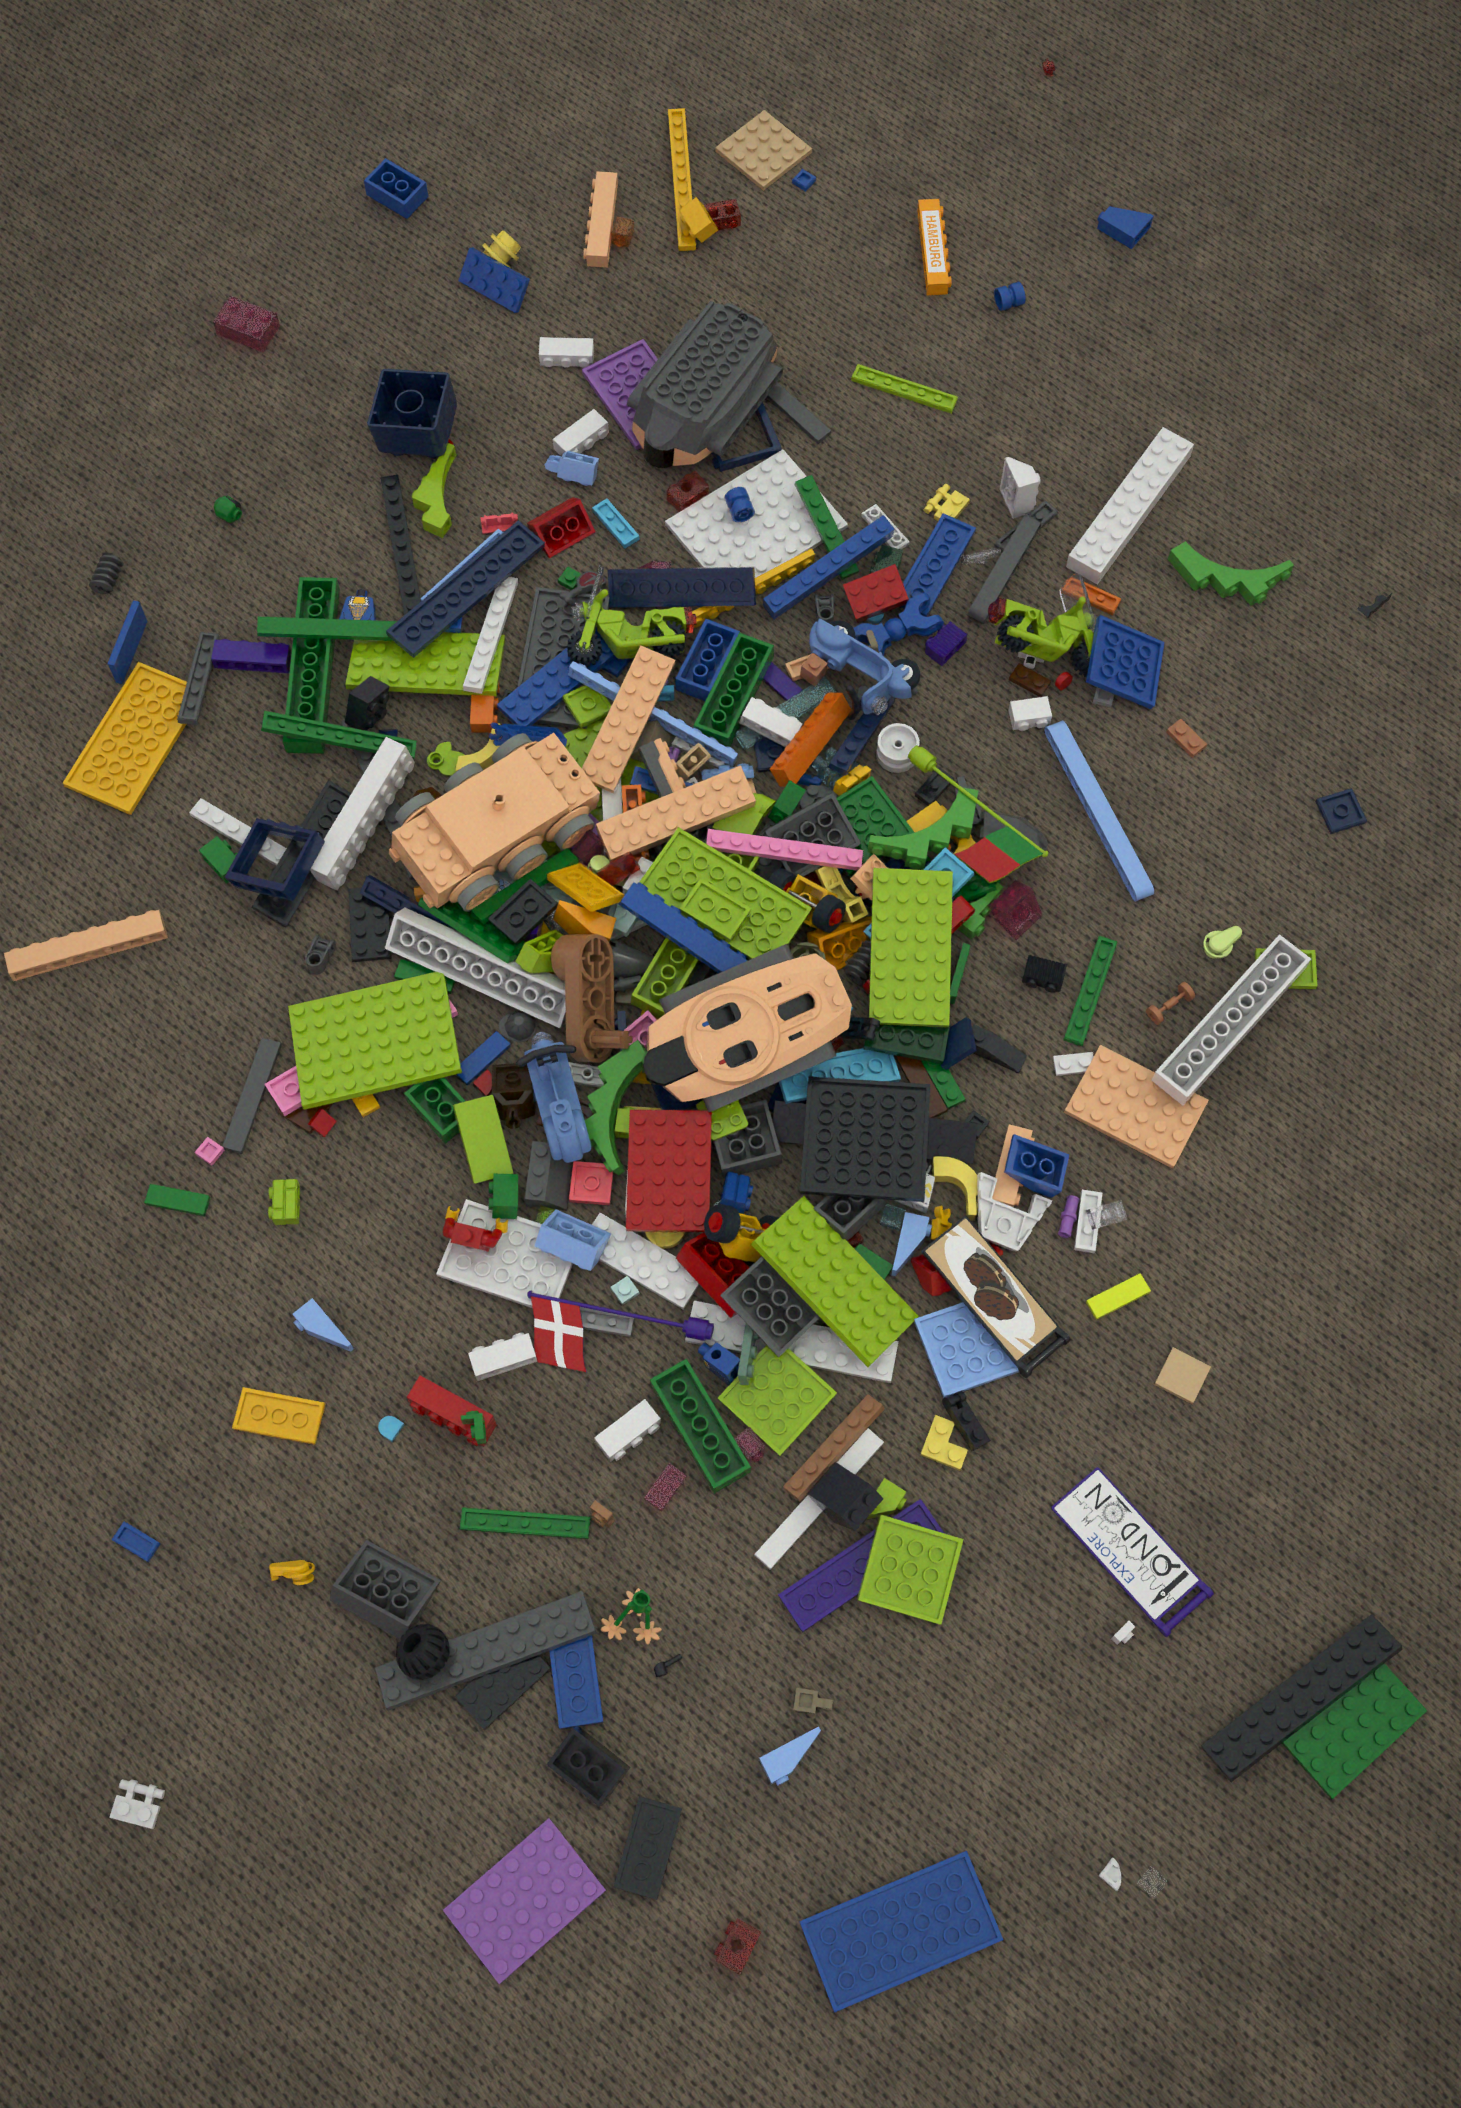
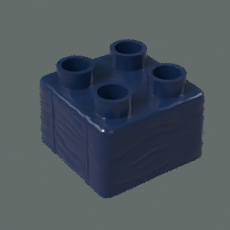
[367,369,457,458]

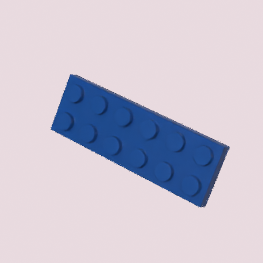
[901,513,976,617]

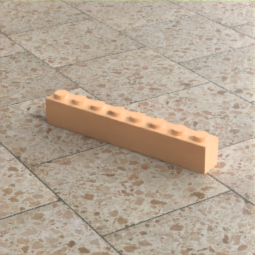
[4,910,168,981]

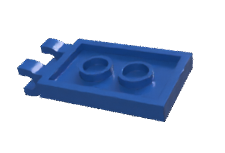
[489,723,567,747]

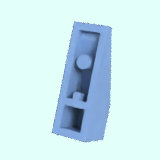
[891,1212,932,1276]
[293,1298,354,1352]
[759,1727,821,1786]

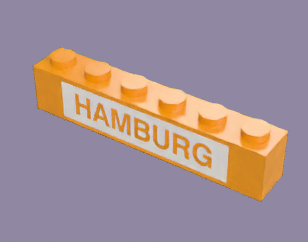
[917,199,952,295]

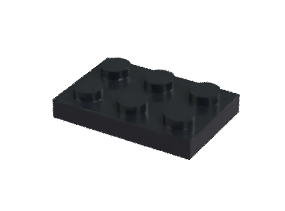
[488,879,558,946]

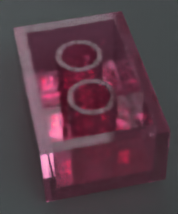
[213,296,280,353]

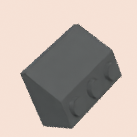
[525,1141,573,1210]

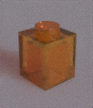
[611,216,634,247]

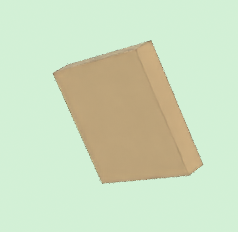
[1154,1347,1211,1404]

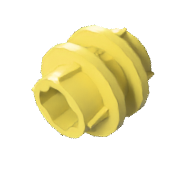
[482,230,521,268]

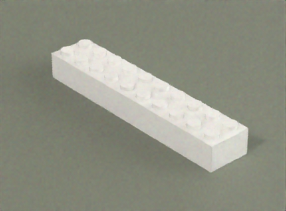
[1066,427,1194,585]
[385,908,566,1028]
[1151,934,1311,1105]

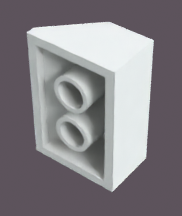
[1000,457,1040,519]

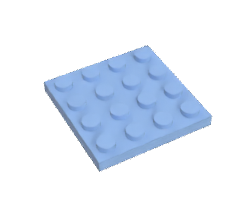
[914,1302,1019,1398]

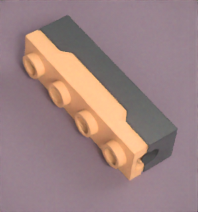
[638,738,686,798]

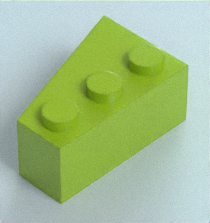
[515,929,564,973]

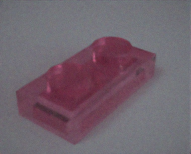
[644,1463,687,1512]

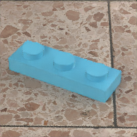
[592,498,640,549]

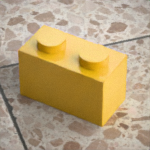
[680,197,718,243]

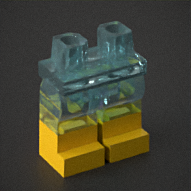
[812,747,872,796]

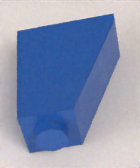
[1097,206,1154,249]

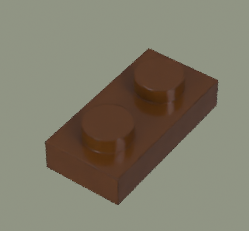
[1009,663,1051,697]

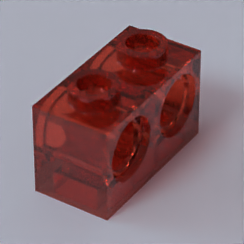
[704,198,741,231]

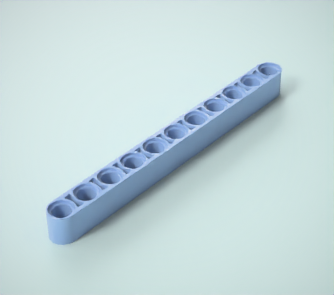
[1044,720,1154,902]

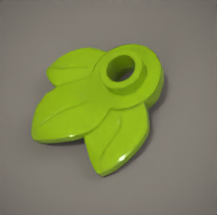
[427,742,464,776]

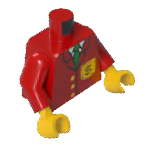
[443,1206,508,1252]

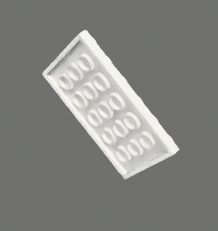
[436,1199,573,1308]

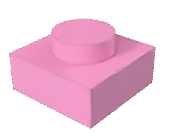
[195,1137,225,1166]

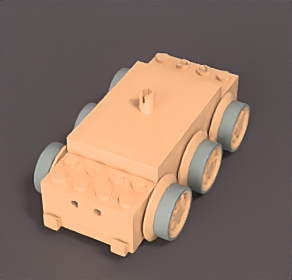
[389,733,600,911]

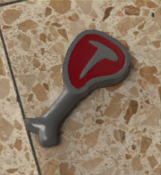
[559,571,606,604]

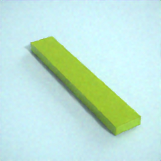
[851,364,958,414]

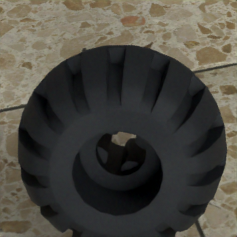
[395,1624,450,1680]

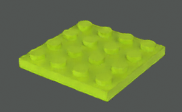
[718,1345,837,1456]
[857,1515,964,1625]

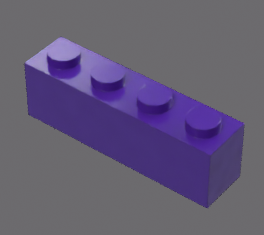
[211,639,292,673]

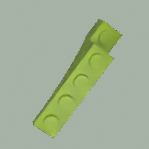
[412,443,456,538]

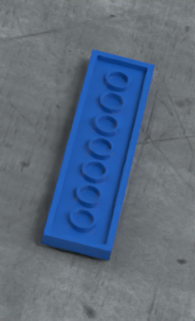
[497,628,616,726]

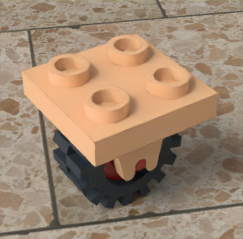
[847,854,887,907]

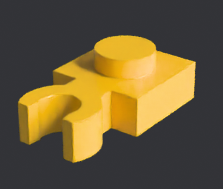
[931,1206,952,1240]

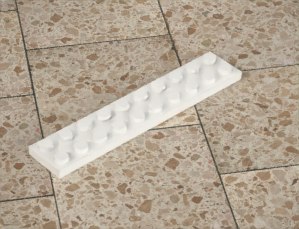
[685,1301,898,1383]

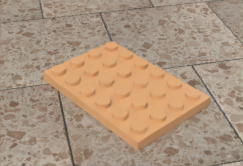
[1064,1045,1209,1168]

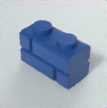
[720,1172,753,1214]

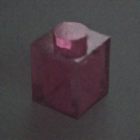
[734,1427,765,1463]

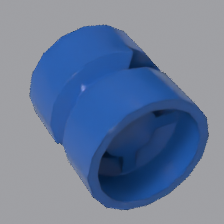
[994,281,1026,311]
[724,487,755,522]

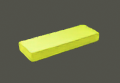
[1086,1273,1151,1320]

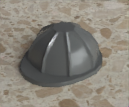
[499,1011,537,1042]

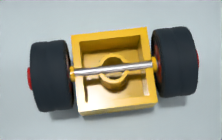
[768,868,846,933]
[704,1204,780,1263]

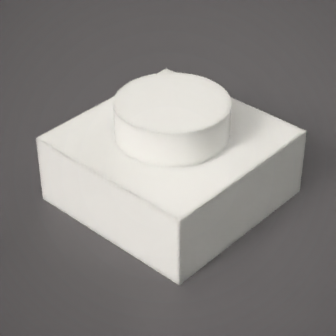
[1111,1621,1135,1645]

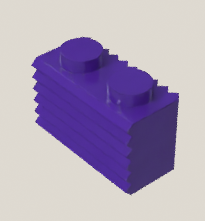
[925,621,968,666]

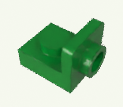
[461,1411,487,1444]

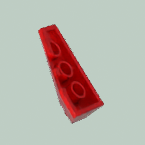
[910,1243,1003,1296]

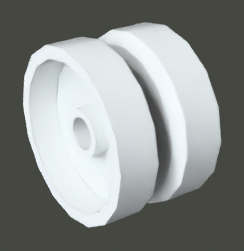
[876,723,920,773]

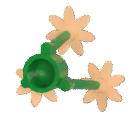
[601,1588,662,1644]

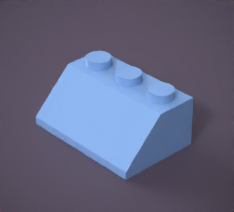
[535,1209,611,1271]

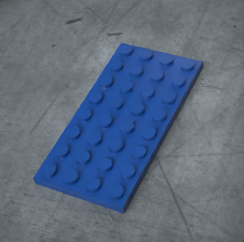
[799,1851,1003,2012]

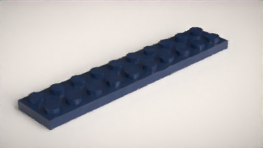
[386,520,545,658]

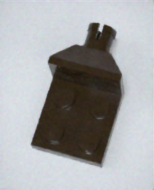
[492,1063,535,1129]

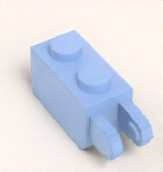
[544,451,599,486]

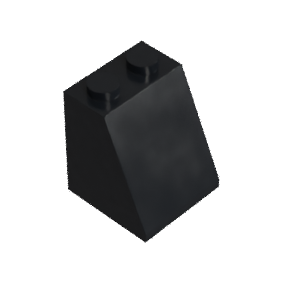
[807,1462,883,1531]

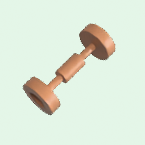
[1146,982,1195,1025]

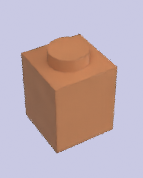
[800,653,828,686]

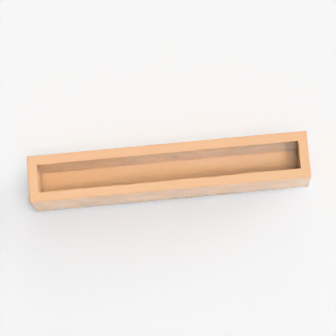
[583,171,618,268]

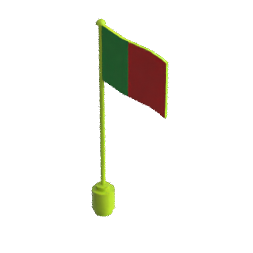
[908,745,1048,883]

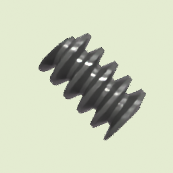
[89,552,124,594]
[844,941,871,985]

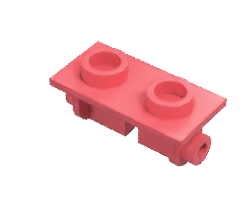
[481,512,518,534]

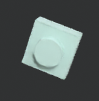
[610,1276,640,1305]

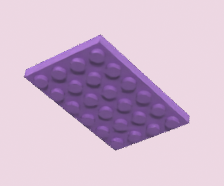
[582,339,658,450]
[443,1818,606,1984]

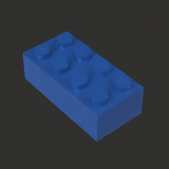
[675,619,740,701]

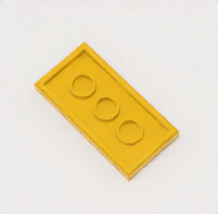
[547,863,624,912]
[232,1387,326,1445]

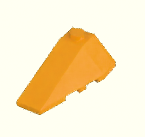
[807,916,872,970]

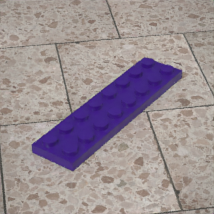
[778,1499,945,1633]

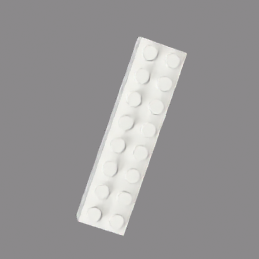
[310,737,415,890]

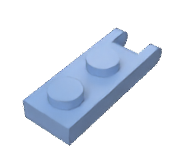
[701,763,754,780]

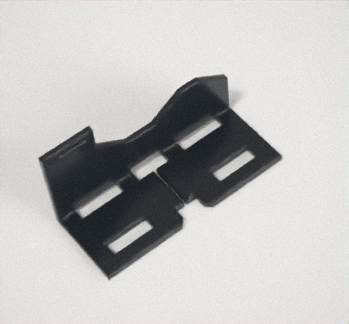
[1357,593,1392,618]

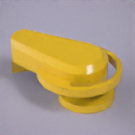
[269,1560,315,1585]

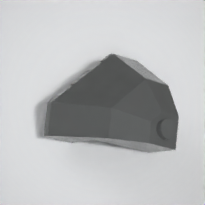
[980,811,1048,851]

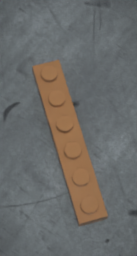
[783,1394,885,1502]

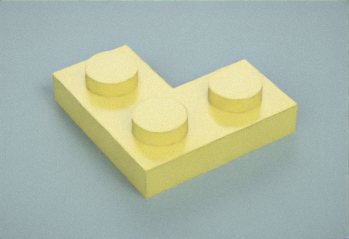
[920,1415,968,1471]

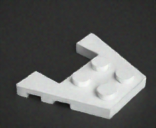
[977,1172,1052,1252]

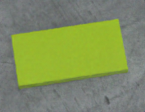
[453,1095,513,1184]

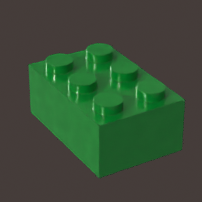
[404,1077,466,1144]

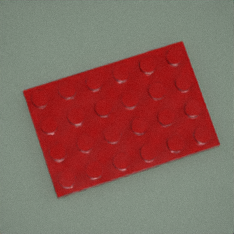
[626,1110,712,1232]

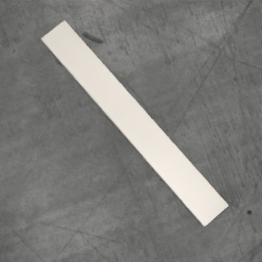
[754,1428,884,1570]

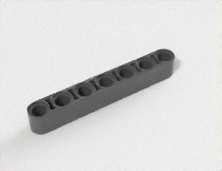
[967,514,1042,624]

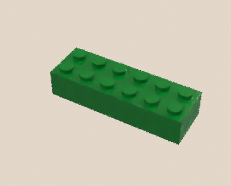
[694,632,774,747]
[650,1359,751,1494]

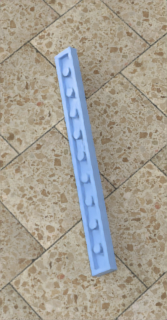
[568,661,738,767]

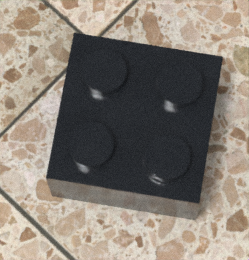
[345,676,389,731]

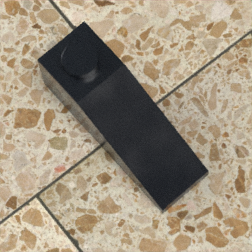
[972,1024,1027,1073]

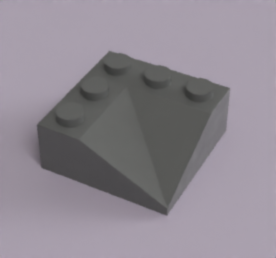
[714,1100,782,1178]

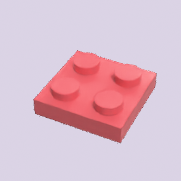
[569,1161,614,1205]

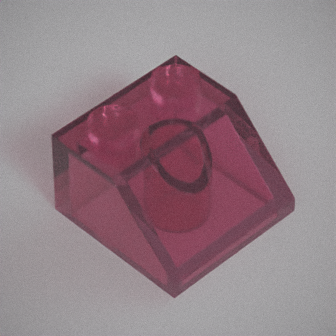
[989,880,1042,940]

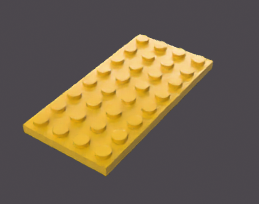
[63,662,187,815]

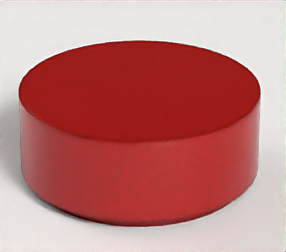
[1055,672,1073,691]

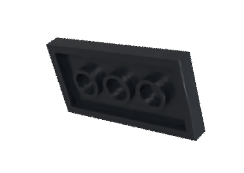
[349,887,392,962]
[455,1655,551,1730]
[614,1796,682,1900]

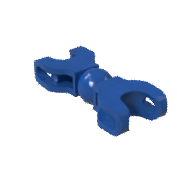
[853,593,944,656]

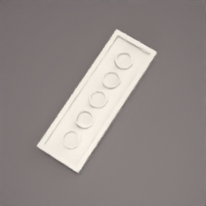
[592,1213,699,1310]

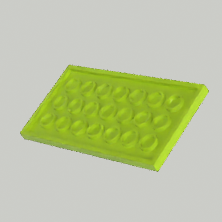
[345,632,505,697]
[640,827,812,960]
[869,868,953,1027]
[751,1196,919,1367]

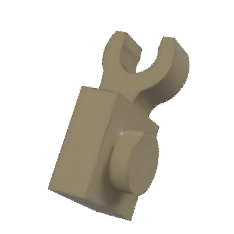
[793,1688,833,1714]

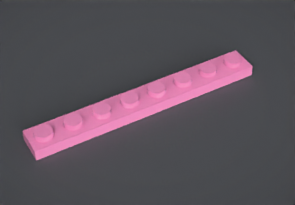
[706,829,863,870]

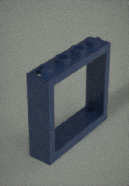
[709,402,782,472]
[225,818,325,901]

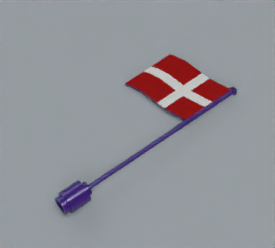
[527,1291,714,1372]

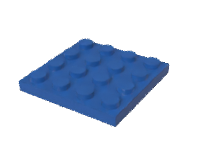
[1086,615,1164,709]

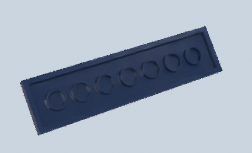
[607,567,756,607]

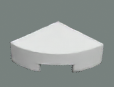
[1098,1858,1121,1891]

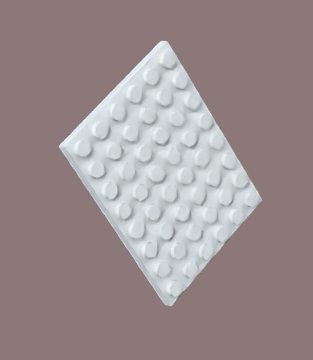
[665,450,848,578]

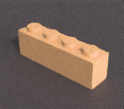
[992,1124,1035,1207]

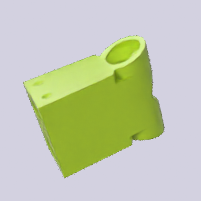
[712,793,776,835]

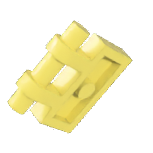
[924,484,970,521]

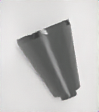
[609,939,654,979]

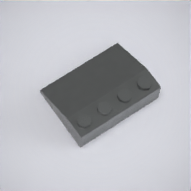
[763,792,861,876]
[720,1256,820,1358]
[330,1540,441,1639]

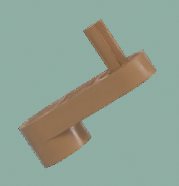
[551,934,633,1063]

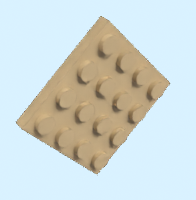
[716,110,812,191]

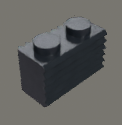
[1022,955,1067,993]

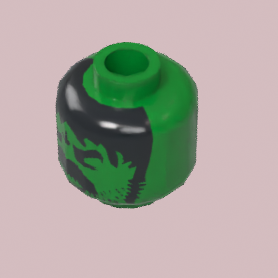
[214,496,242,523]

